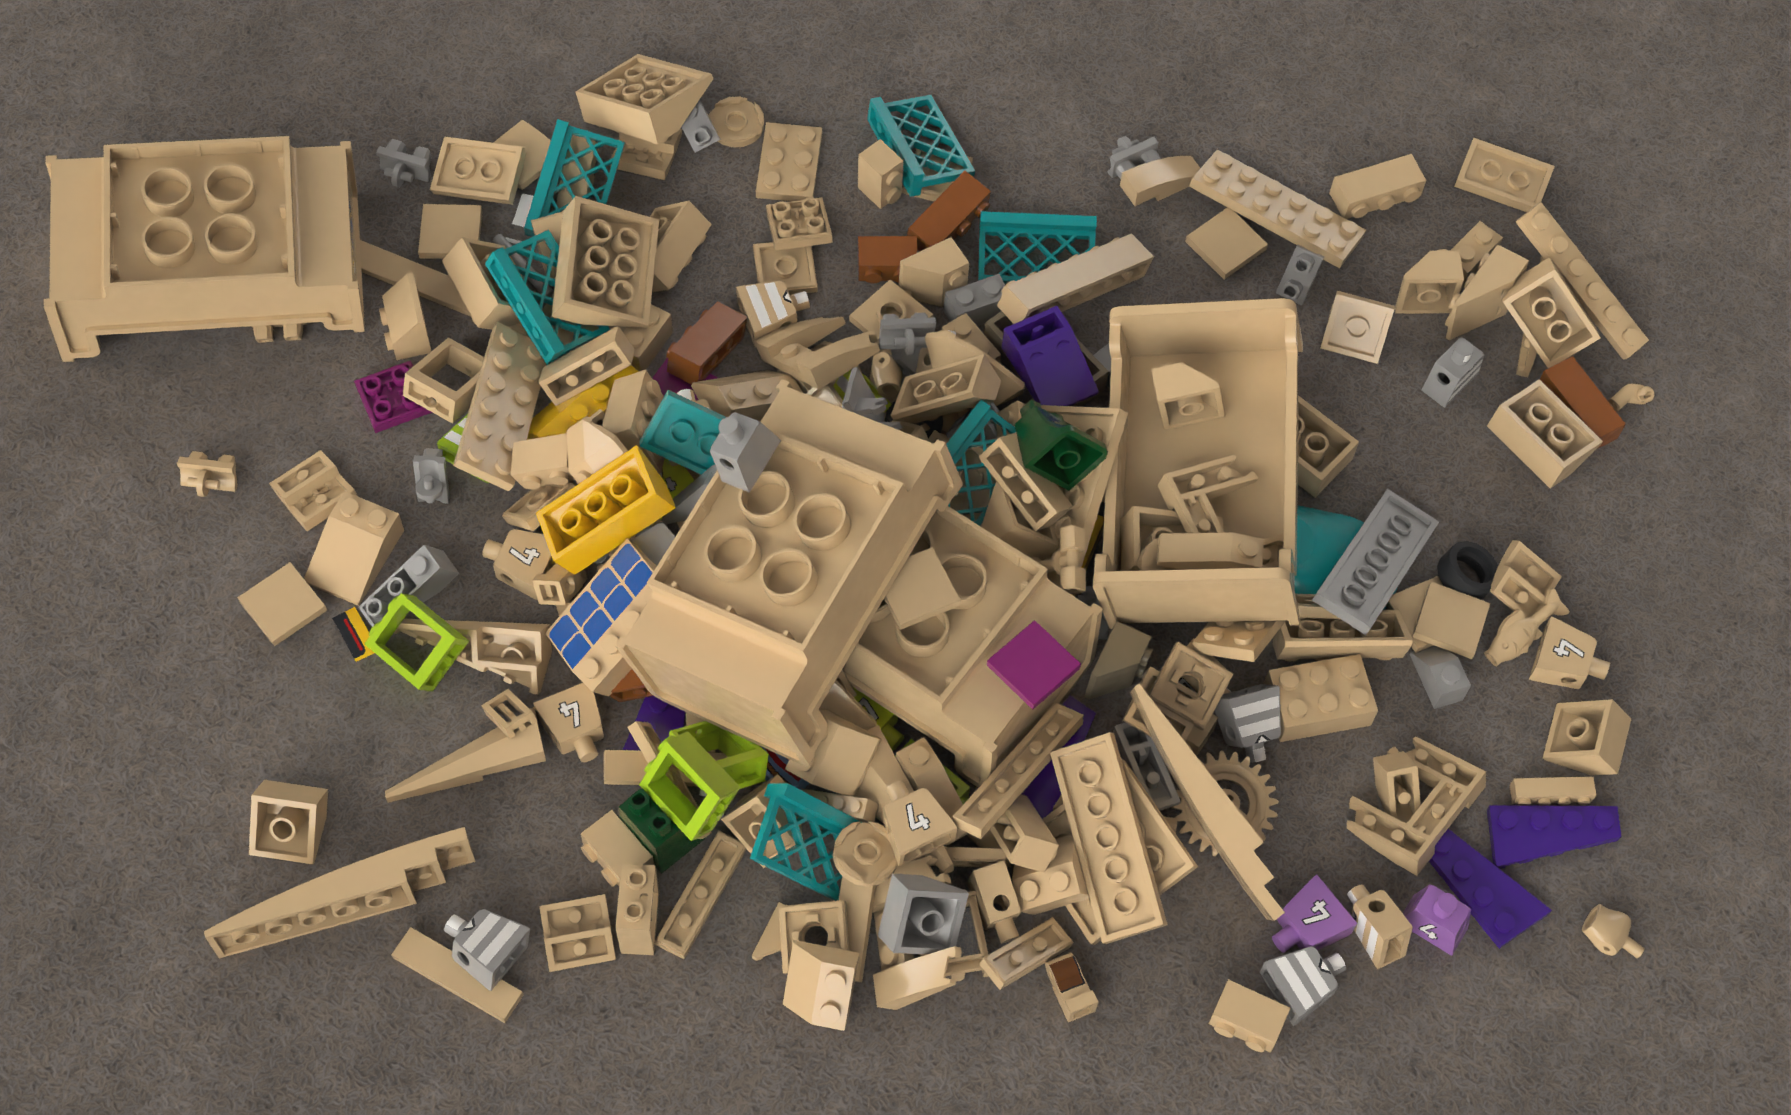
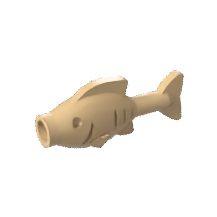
[1484,588,1569,666]

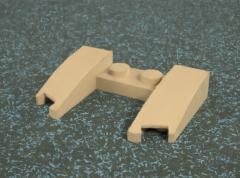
[754,317,880,390]
[1157,455,1284,568]
[1347,737,1486,876]
[872,855,962,1010]

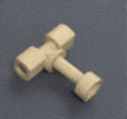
[1030,525,1086,594]

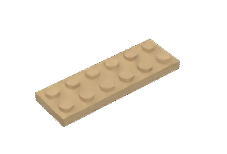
[1189,150,1366,268]
[453,322,546,491]
[1050,732,1168,944]

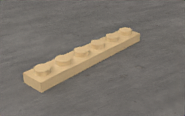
[1516,202,1649,360]
[953,703,1084,839]

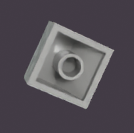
[878,874,969,954]

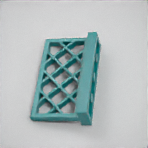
[867,95,975,197]
[524,119,625,237]
[978,211,1097,284]
[485,230,611,365]
[946,399,1016,526]
[750,783,863,901]

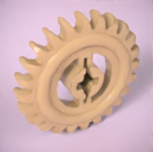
[1171,751,1279,857]

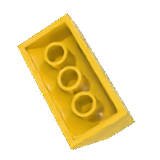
[527,365,639,440]
[536,445,676,575]

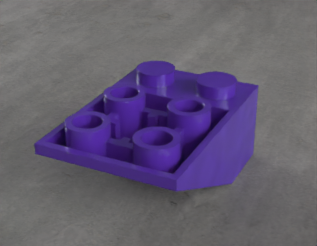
[1002,306,1099,406]

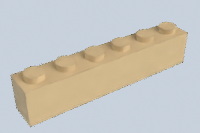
[997,233,1154,324]

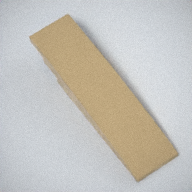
[1130,684,1285,921]
[204,827,475,959]

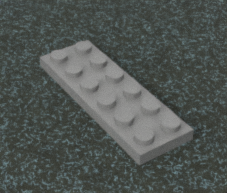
[1312,489,1439,635]

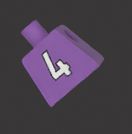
[1272,875,1357,953]
[1403,884,1471,956]

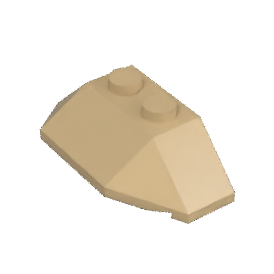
[925,330,1025,409]
[567,416,628,484]

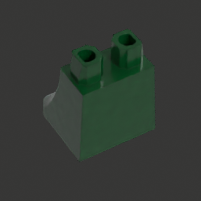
[1014,400,1108,491]
[619,789,706,874]

